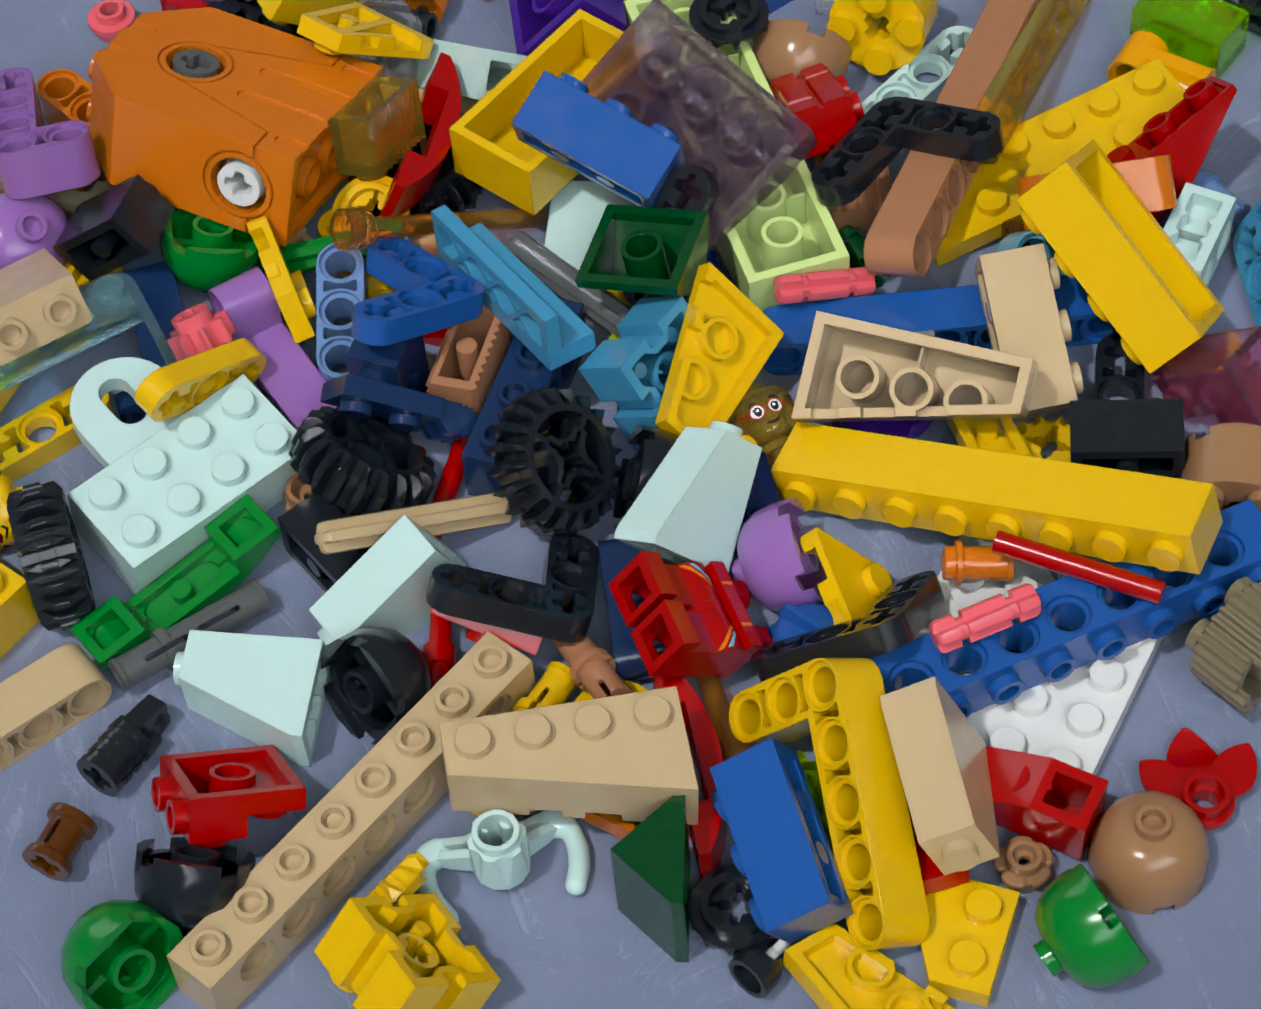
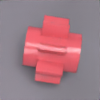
[166,303,237,361]

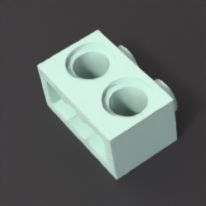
[1163,182,1237,287]

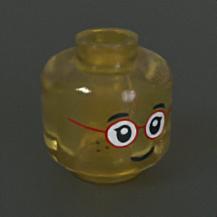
[727,382,802,466]

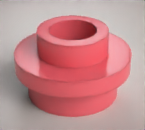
[87,0,136,43]

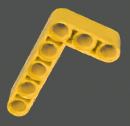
[729,658,930,950]

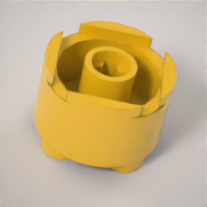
[827,0,939,76]

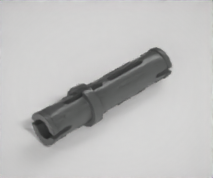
[108,579,272,692]

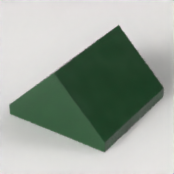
[575,204,710,296]
[610,795,691,962]

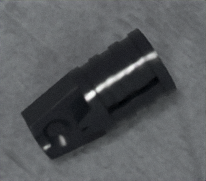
[77,694,171,797]

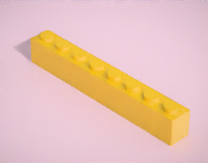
[771,421,1223,575]

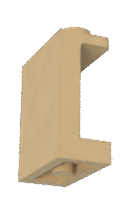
[0,248,92,366]

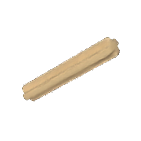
[314,492,512,555]

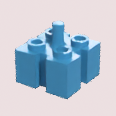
[578,296,688,450]

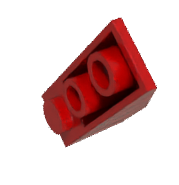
[1107,76,1237,222]
[986,746,1109,861]

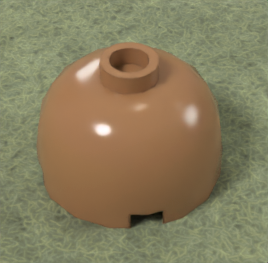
[752,19,853,87]
[1087,791,1210,915]

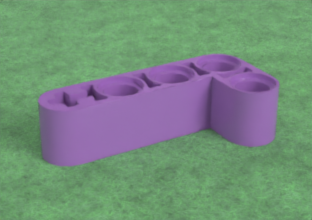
[0,67,101,200]
[208,267,337,430]

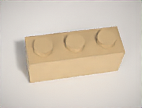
[974,243,1083,421]

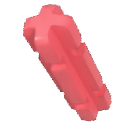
[773,267,876,304]
[929,583,1041,653]

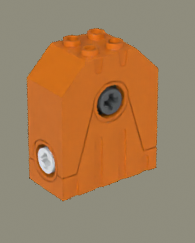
[86,7,383,247]

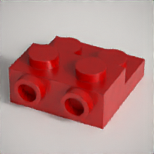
[151,745,306,848]

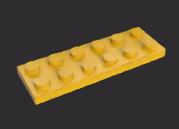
[891,58,1185,267]

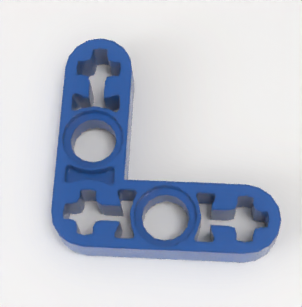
[351,236,485,346]

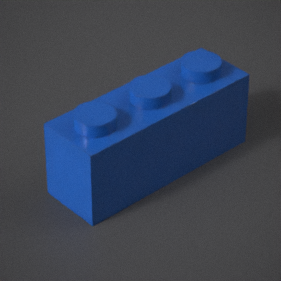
[511,70,685,208]
[709,738,854,943]

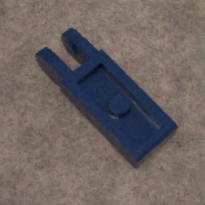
[320,373,477,443]

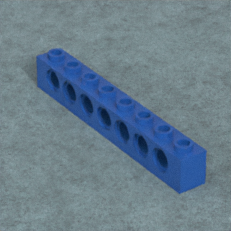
[869,499,1261,718]

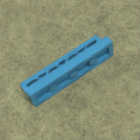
[431,204,596,371]

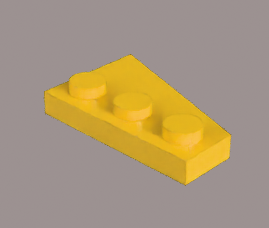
[655,262,785,436]
[782,923,955,1009]

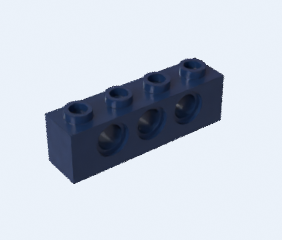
[461,298,586,496]

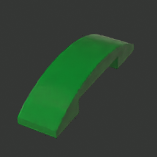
[70,494,281,669]

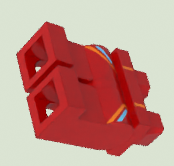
[608,551,772,679]

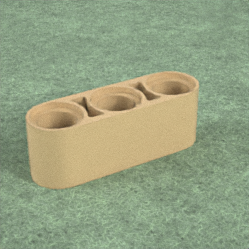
[0,643,112,772]

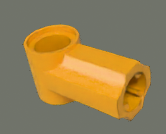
[1107,30,1216,91]

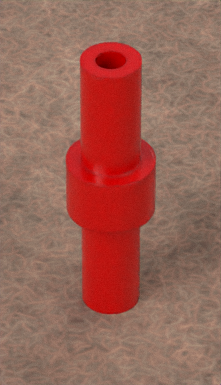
[423,613,457,688]

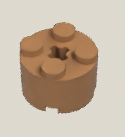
[1181,423,1261,512]

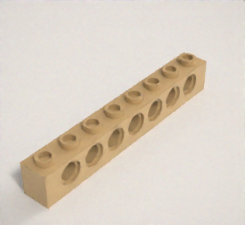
[167,631,536,1009]

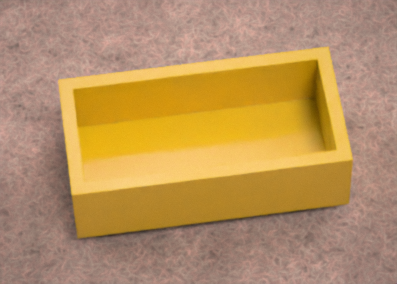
[449,9,662,216]
[1016,139,1225,374]

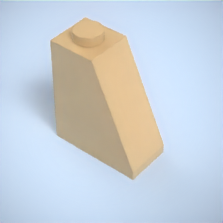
[880,676,1000,875]

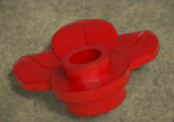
[1139,727,1257,830]

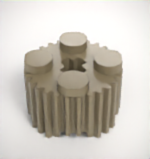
[1185,576,1261,716]

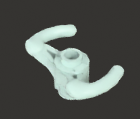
[416,809,591,922]

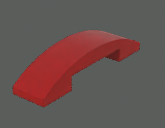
[379,52,462,222]
[652,676,727,879]

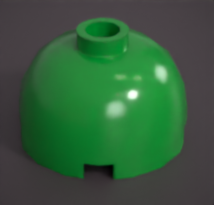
[160,209,260,293]
[1033,863,1150,989]
[61,899,184,1009]

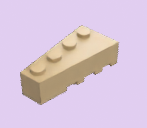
[791,311,1039,423]
[439,686,699,825]

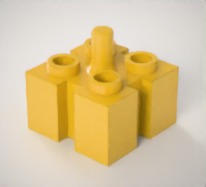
[314,893,501,1009]

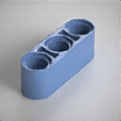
[316,242,368,382]

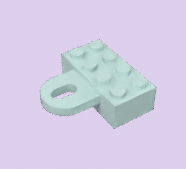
[67,357,297,594]

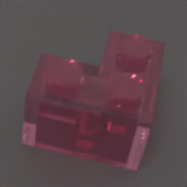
[1151,326,1261,426]

